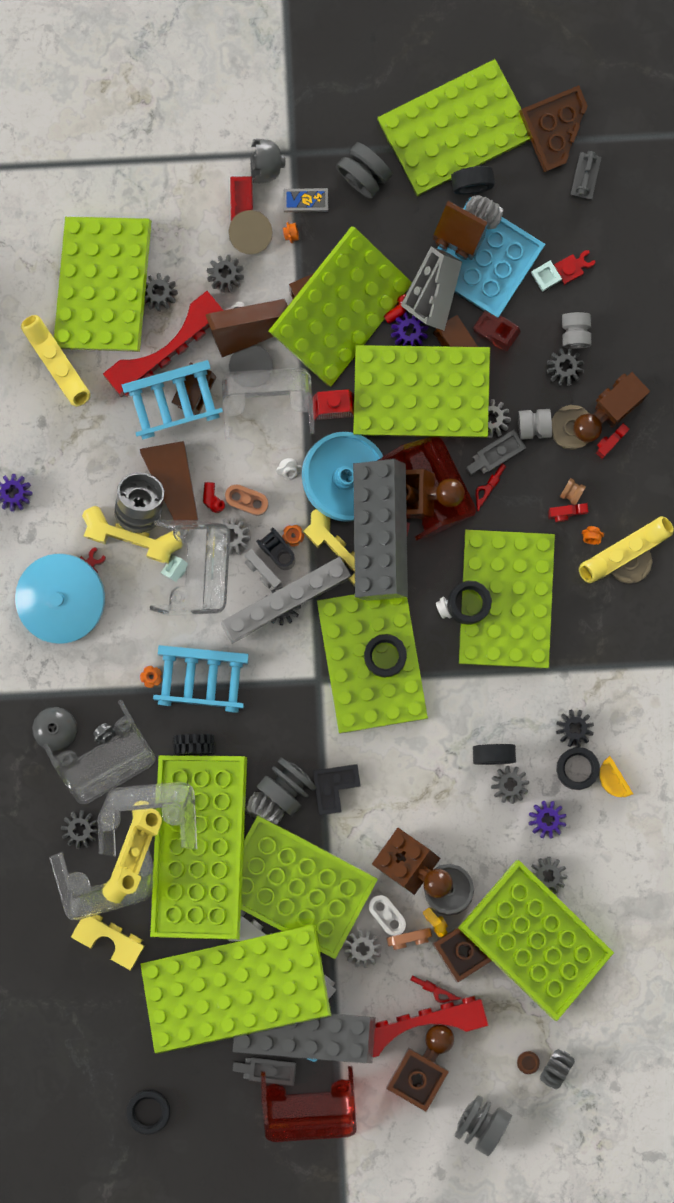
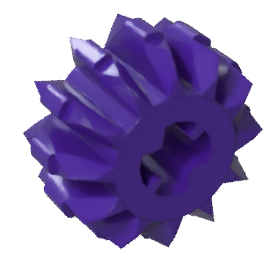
[391,313,428,346]
[0,474,33,512]
[528,801,567,839]

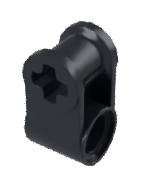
[256,527,295,570]

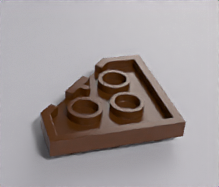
[519,85,588,172]

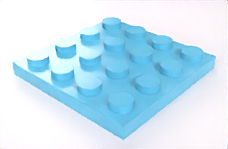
[437,197,545,319]

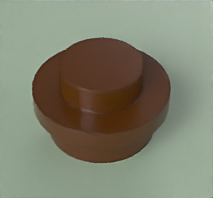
[517,1051,540,1074]

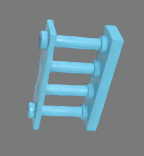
[122,360,223,440]
[153,645,249,713]

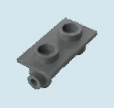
[570,151,602,200]

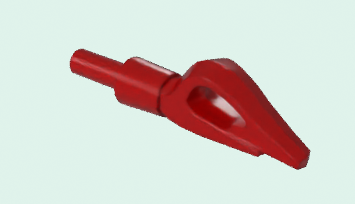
[475,464,506,512]
[410,975,462,1003]

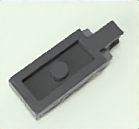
[466,429,526,476]
[232,1057,297,1086]

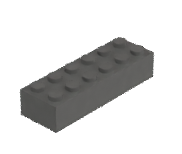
[353,459,408,601]
[233,1014,376,1064]

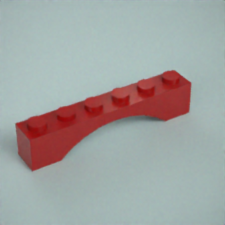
[103,291,223,397]
[373,995,488,1058]

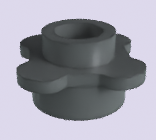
[93,723,116,745]

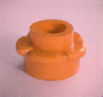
[283,222,299,244]
[282,525,304,547]
[582,526,604,545]
[140,666,162,688]

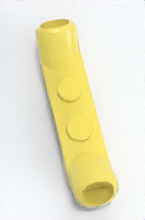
[21,315,90,407]
[82,506,183,564]
[303,509,355,586]
[579,516,674,583]
[102,803,162,903]

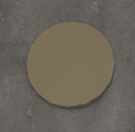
[228,210,273,255]
[552,405,590,450]
[611,550,653,584]

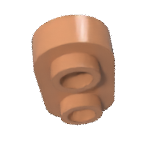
[225,485,268,516]
[386,928,432,950]

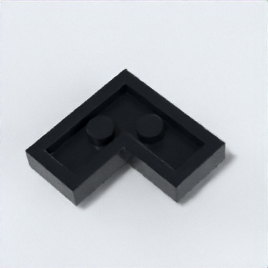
[313,764,361,816]

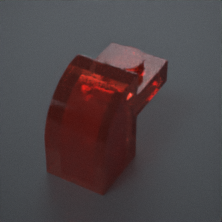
[473,310,521,351]

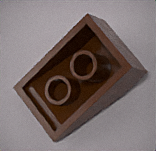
[433,201,488,260]

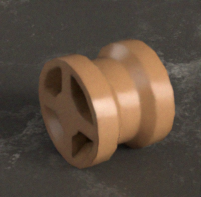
[560,478,586,505]

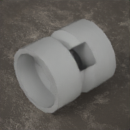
[562,312,591,349]
[518,409,552,440]

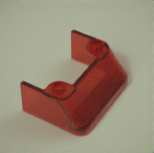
[377,437,476,541]
[261,1066,357,1142]

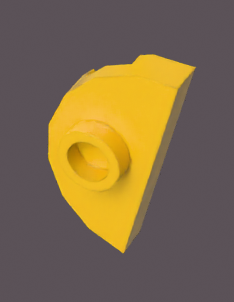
[599,756,633,797]
[423,908,448,938]

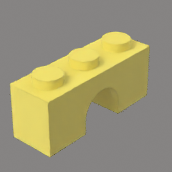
[71,911,145,970]

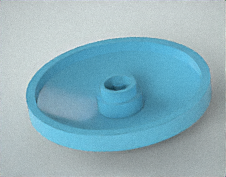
[302,432,385,521]
[15,554,105,644]

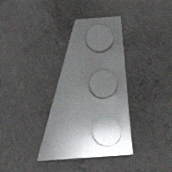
[401,246,462,330]

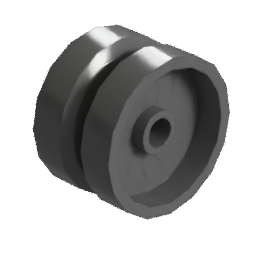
[336,142,393,199]
[424,864,474,916]

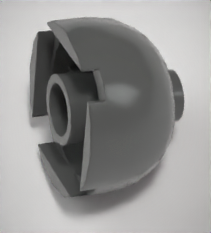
[250,139,285,183]
[32,707,77,752]

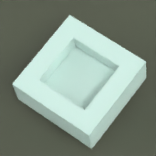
[531,260,562,292]
[161,555,188,582]

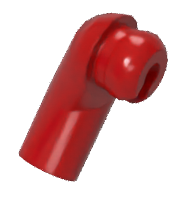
[384,294,407,324]
[203,482,225,513]

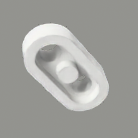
[369,895,406,936]

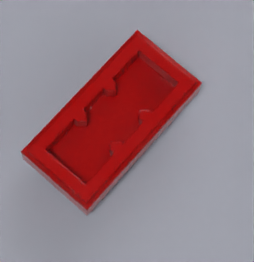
[230,176,253,221]

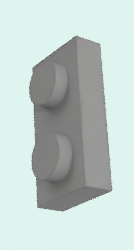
[245,549,282,590]

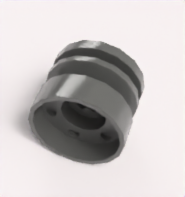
[114,473,164,533]
[256,757,317,817]
[454,1095,512,1157]

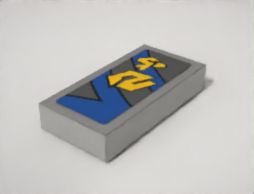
[284,188,328,212]

